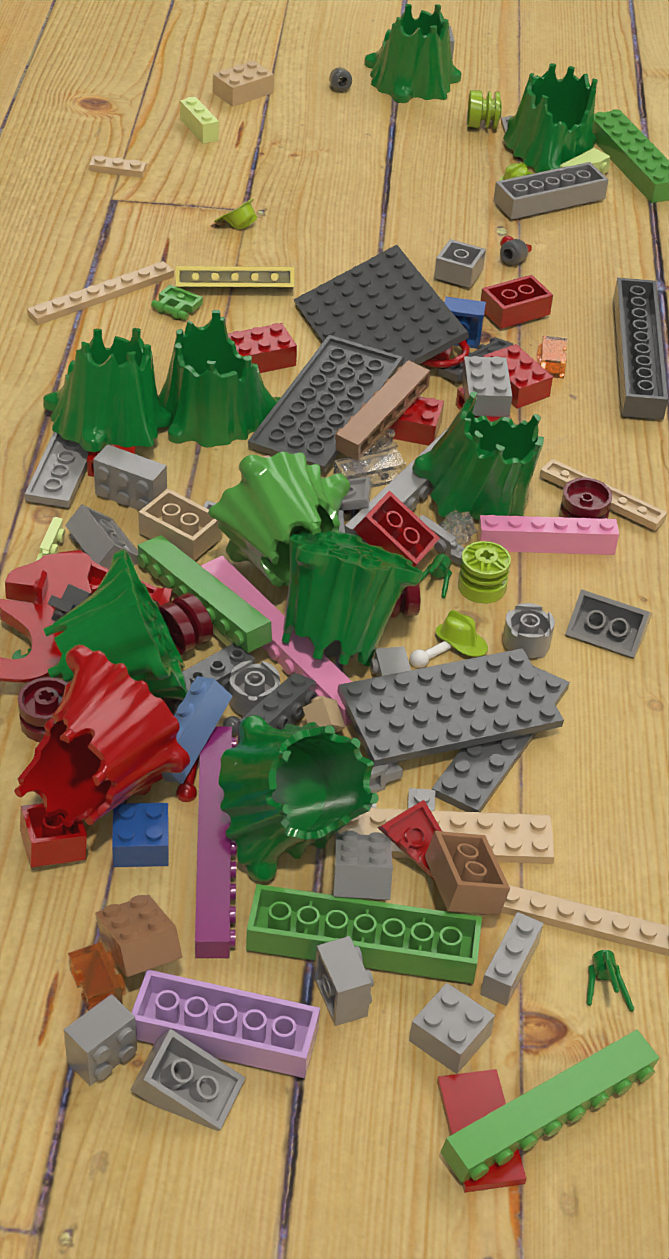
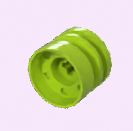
[467,90,502,129]
[458,541,511,604]

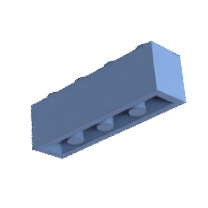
[161,676,233,784]

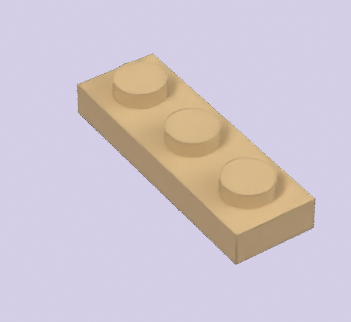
[89,155,147,178]

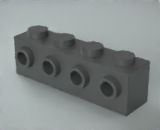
[161,643,255,715]
[237,672,317,745]

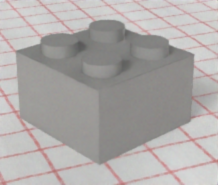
[434,239,486,288]
[314,936,374,1026]
[409,983,495,1074]
[64,994,137,1086]

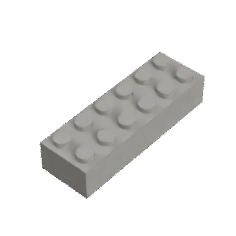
[493,162,609,219]

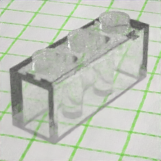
[334,448,406,488]

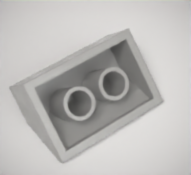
[65,504,139,569]
[565,589,652,658]

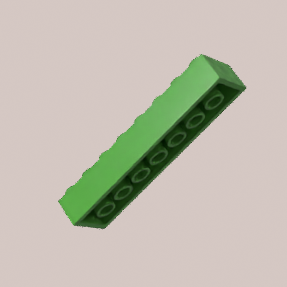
[593,109,669,203]
[246,884,482,984]

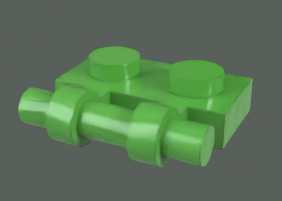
[151,285,203,320]

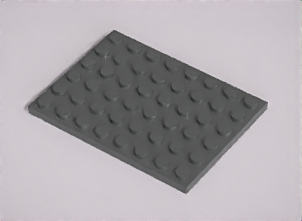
[294,245,469,367]

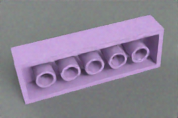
[132,970,320,1078]

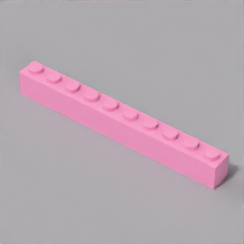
[201,556,352,726]

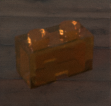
[537,336,567,379]
[68,942,126,1011]

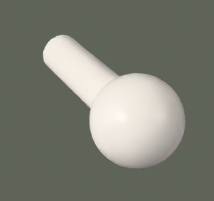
[410,641,451,669]

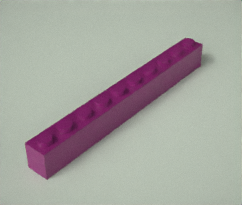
[195,726,237,958]

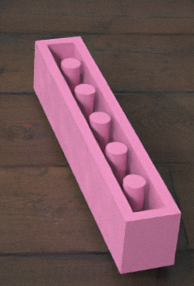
[477,515,619,555]

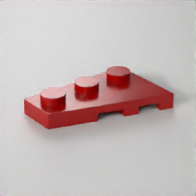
[377,800,442,881]

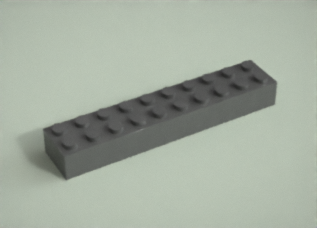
[614,278,668,420]

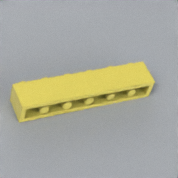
[175,266,294,287]

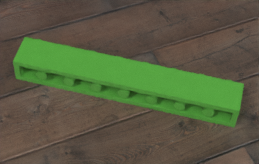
[137,535,272,653]
[440,1030,659,1183]

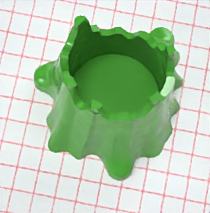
[208,452,350,588]

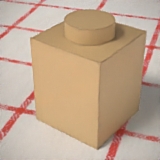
[303,696,346,734]

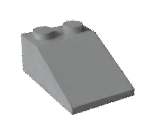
[130,1029,245,1131]

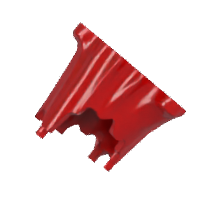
[14,645,190,828]

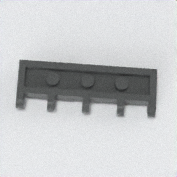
[437,337,513,382]

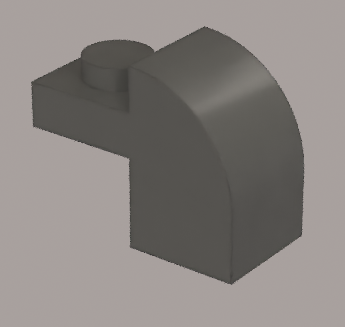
[47,584,92,621]

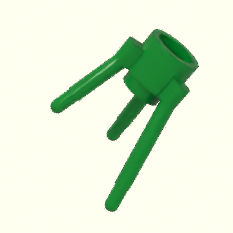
[419,554,452,598]
[586,950,634,1012]

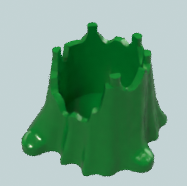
[364,4,462,103]
[503,63,598,173]
[158,310,281,448]
[43,328,172,452]
[412,391,544,522]
[282,531,423,666]
[44,549,188,700]
[218,715,379,882]

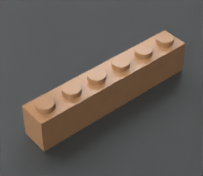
[335,360,430,461]

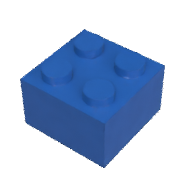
[445,297,486,349]
[112,803,169,867]

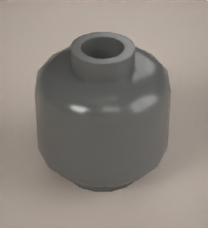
[329,67,352,92]
[500,239,528,266]

